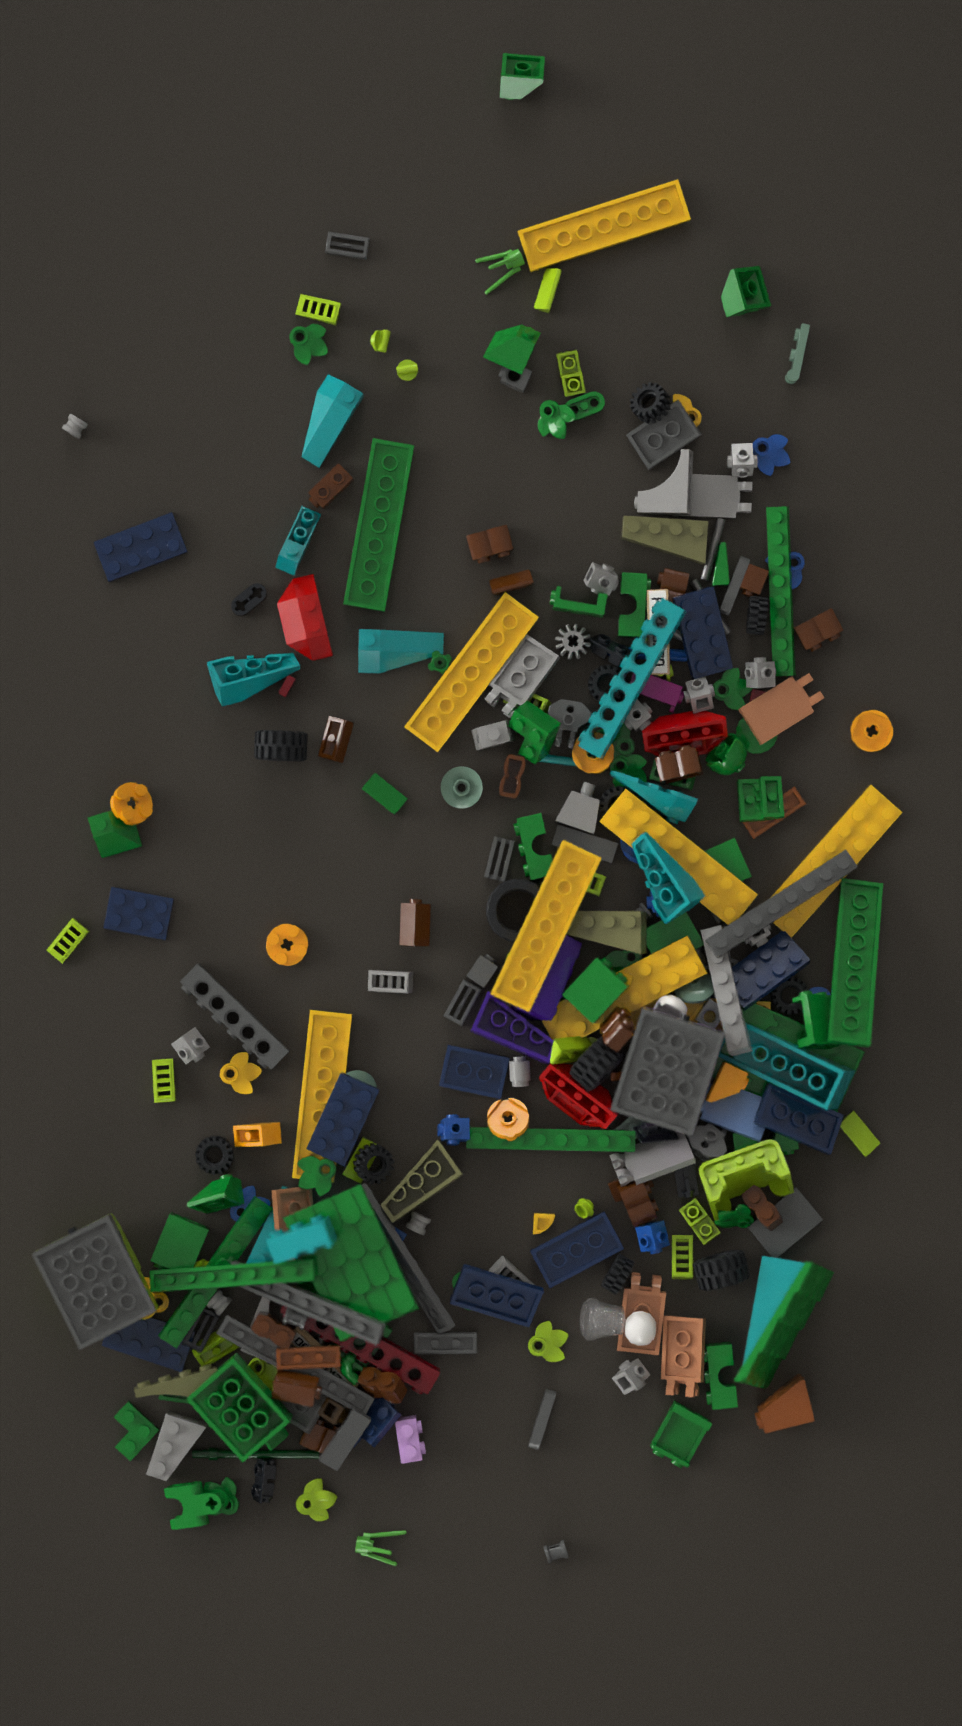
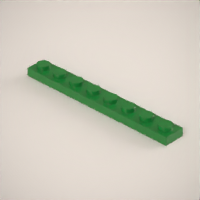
[766,506,795,676]
[466,1127,636,1152]
[158,1196,273,1349]
[150,1259,316,1293]

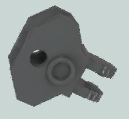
[548,699,591,749]
[687,1123,729,1162]

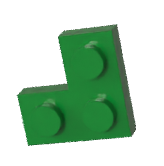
[114,1401,160,1461]

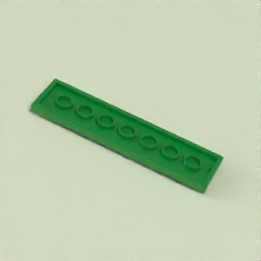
[343,438,414,612]
[827,878,883,1047]

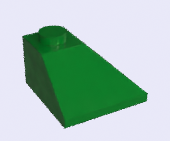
[499,53,545,100]
[721,266,771,317]
[483,324,541,375]
[87,810,142,858]
[187,1174,244,1214]

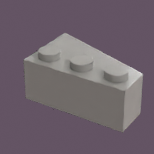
[146,1410,208,1481]

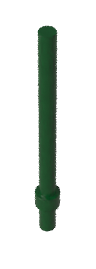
[192,1448,319,1460]

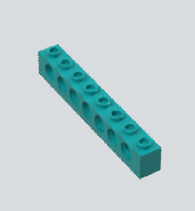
[578,598,686,760]

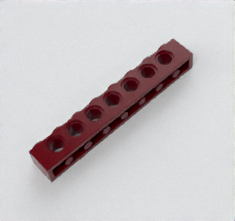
[280,1305,440,1395]

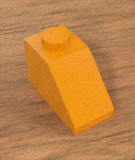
[705,1062,749,1102]
[233,1122,282,1147]

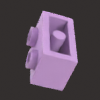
[395,1415,426,1464]

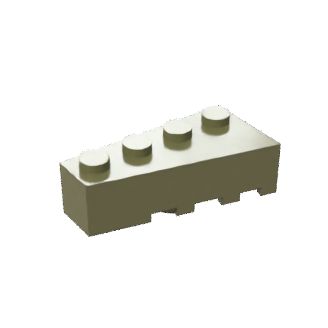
[621,516,708,565]
[566,911,647,954]
[381,1139,464,1223]

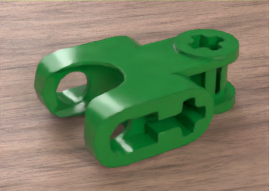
[164,1481,229,1530]

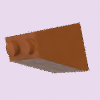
[754,1374,815,1433]

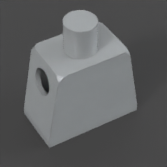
[471,720,515,751]
[555,782,600,834]

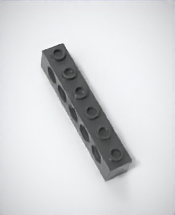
[180,963,290,1070]

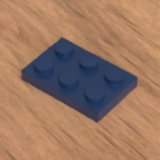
[103,887,174,940]
[439,1045,510,1099]

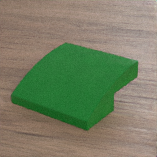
[736,776,785,822]

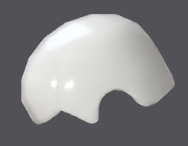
[653,995,687,1018]
[625,1311,656,1346]

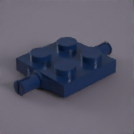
[353,1397,402,1448]

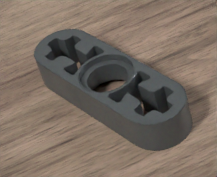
[719,556,751,616]
[528,1389,556,1450]

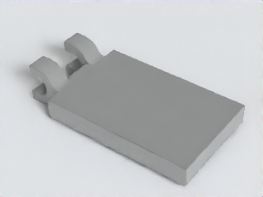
[673,474,753,519]
[485,634,560,719]
[609,1131,696,1187]

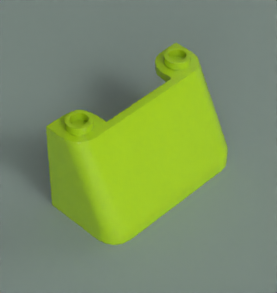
[699,1139,794,1221]

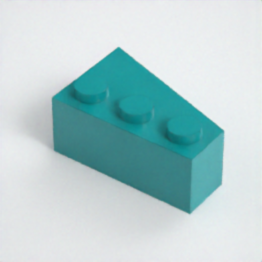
[266,1214,337,1264]

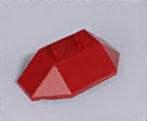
[277,574,333,661]
[642,711,728,757]
[539,1063,618,1129]

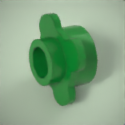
[428,651,452,674]

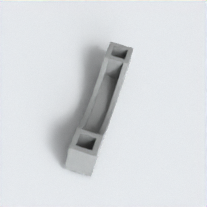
[701,925,752,1056]

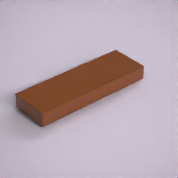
[742,787,806,839]
[276,1345,341,1370]

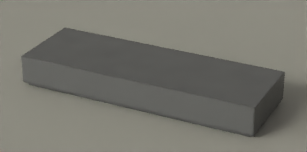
[552,825,618,863]
[414,1332,477,1354]
[319,1407,371,1471]

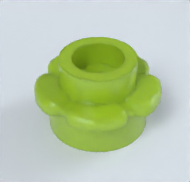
[575,1198,594,1219]

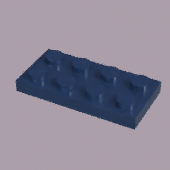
[93,512,187,582]
[672,586,733,679]
[732,931,810,1011]
[306,1072,380,1166]
[753,1083,844,1155]
[530,1211,624,1288]
[449,1264,544,1328]
[102,1317,196,1372]

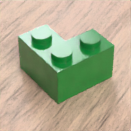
[508,701,561,765]

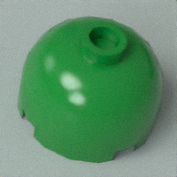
[705,733,747,775]

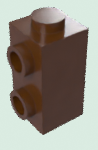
[308,463,354,510]
[399,899,431,946]
[272,1370,322,1407]

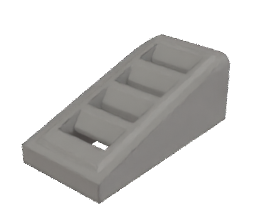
[368,970,413,994]
[489,1256,534,1285]

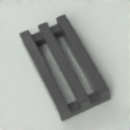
[325,231,370,260]
[484,836,515,882]
[443,979,482,1026]

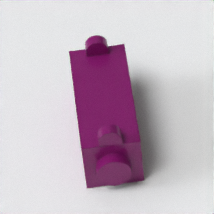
[629,672,684,713]

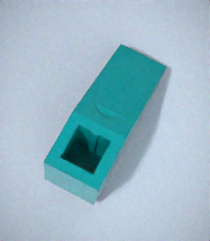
[275,506,321,576]

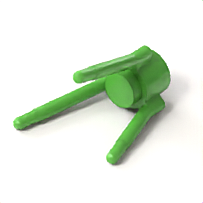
[475,249,525,295]
[355,1530,407,1566]

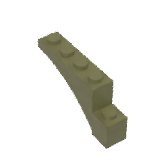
[134,1364,217,1398]

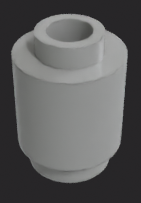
[509,1056,531,1087]

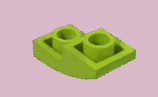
[556,350,586,397]
[679,1198,721,1246]

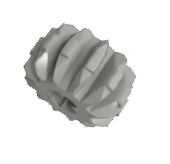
[555,624,591,660]

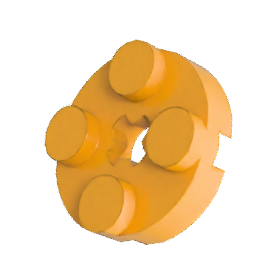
[850,710,893,752]
[572,732,615,774]
[110,782,153,825]
[266,924,308,966]
[487,1098,529,1141]

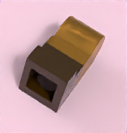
[317,1397,351,1425]

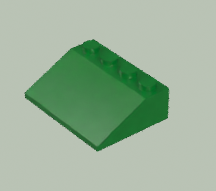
[186,1352,293,1462]

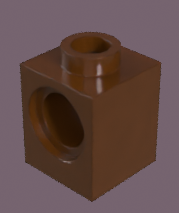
[739,563,769,597]

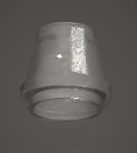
[580,1298,625,1341]

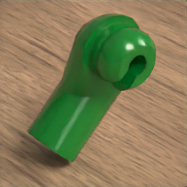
[340,1354,359,1385]

